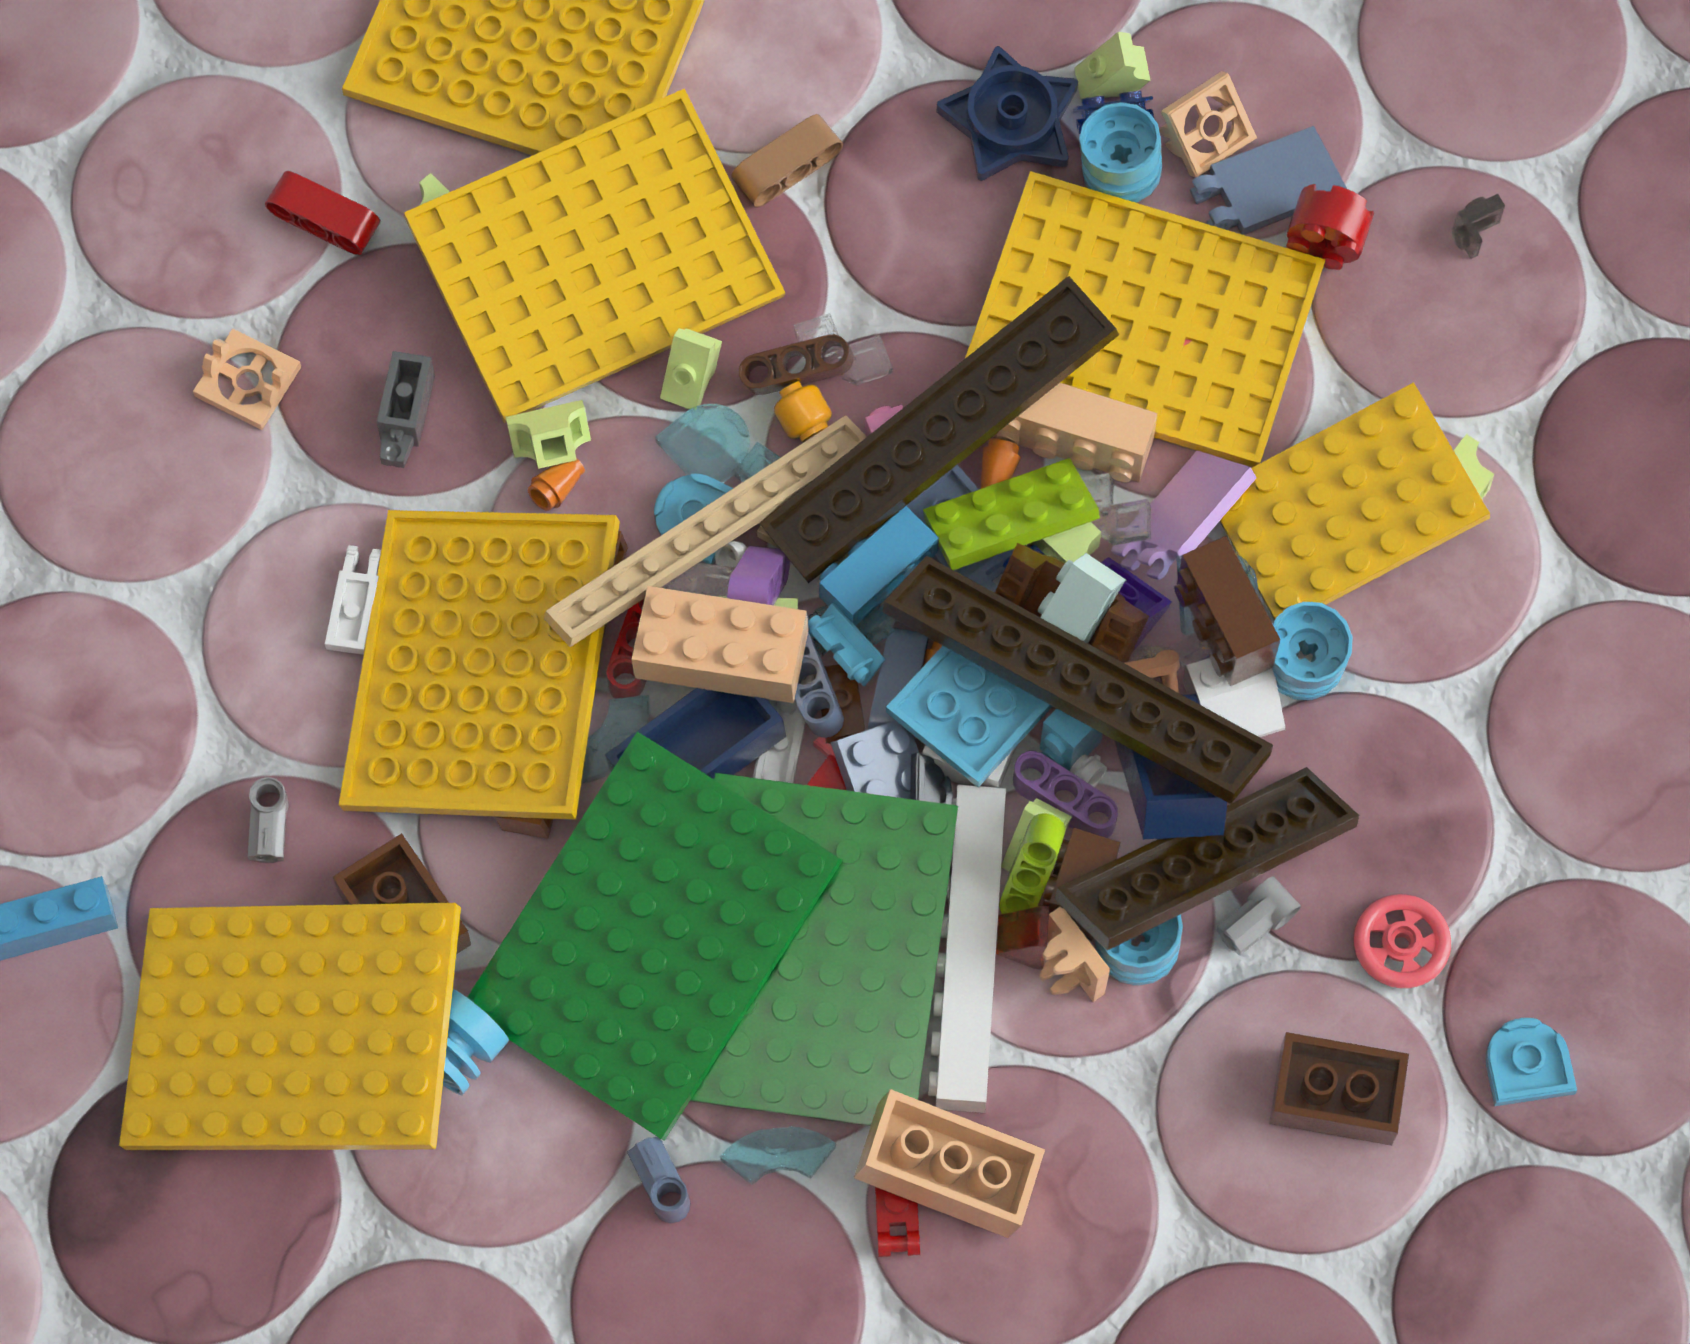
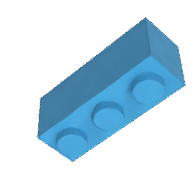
[819,506,939,626]
[0,876,118,961]

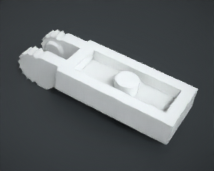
[325,545,381,655]

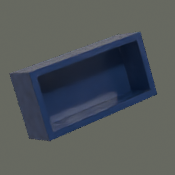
[605,688,786,779]
[1114,694,1227,840]

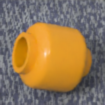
[774,381,832,442]

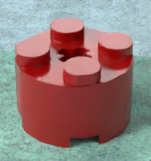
[1286,184,1374,270]

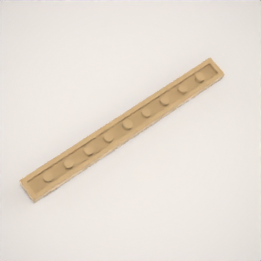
[544,415,867,647]

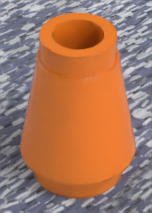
[980,438,1021,489]
[528,458,585,511]

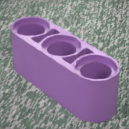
[727,546,790,605]
[1013,751,1118,838]

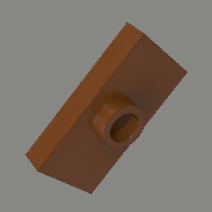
[821,664,865,744]

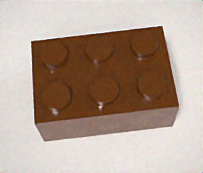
[1174,536,1281,686]
[333,833,471,954]
[1269,1032,1409,1146]

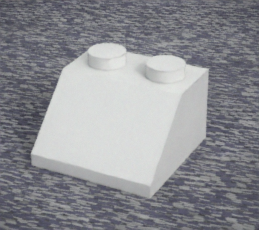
[1182,658,1285,737]

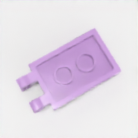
[1111,450,1257,580]

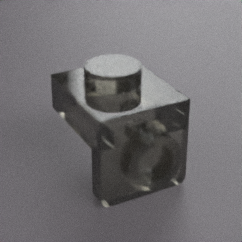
[1452,194,1505,259]

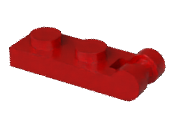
[875,1187,920,1257]

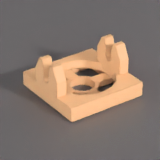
[1159,71,1257,178]
[193,328,301,430]
[1039,906,1110,1002]

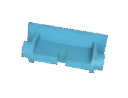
[808,602,886,687]

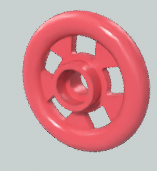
[1354,894,1451,989]

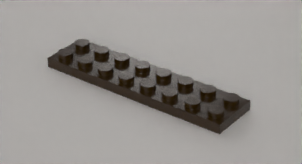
[1055,767,1360,950]

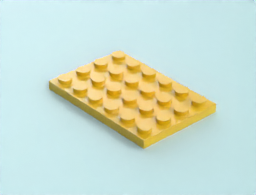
[1219,382,1490,620]

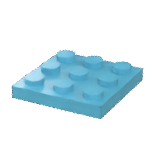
[886,646,1053,788]

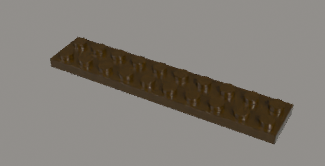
[759,276,1119,584]
[882,556,1273,804]

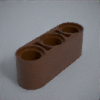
[739,334,854,395]

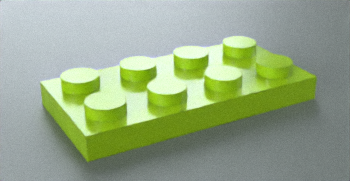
[923,458,1100,570]

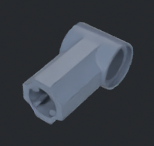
[627,1137,691,1223]

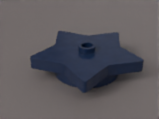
[936,46,1078,181]

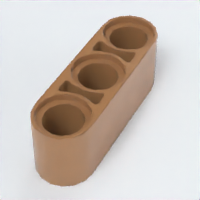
[731,114,843,207]

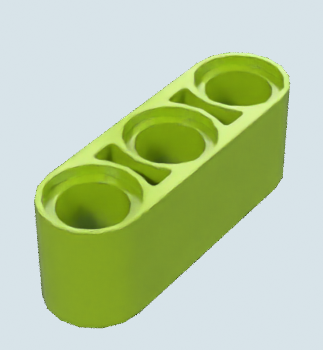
[999,813,1066,922]

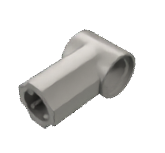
[248,777,289,863]
[1216,876,1301,956]

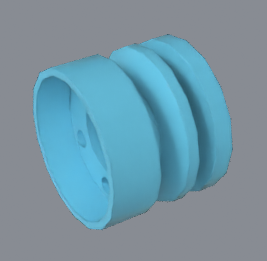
[1079,102,1163,203]
[1272,602,1353,700]
[1095,914,1183,986]
[443,989,509,1096]

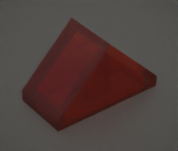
[996,906,1049,970]

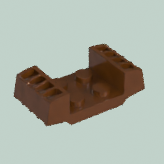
[994,543,1150,663]

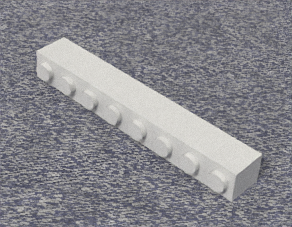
[928,785,1006,1113]

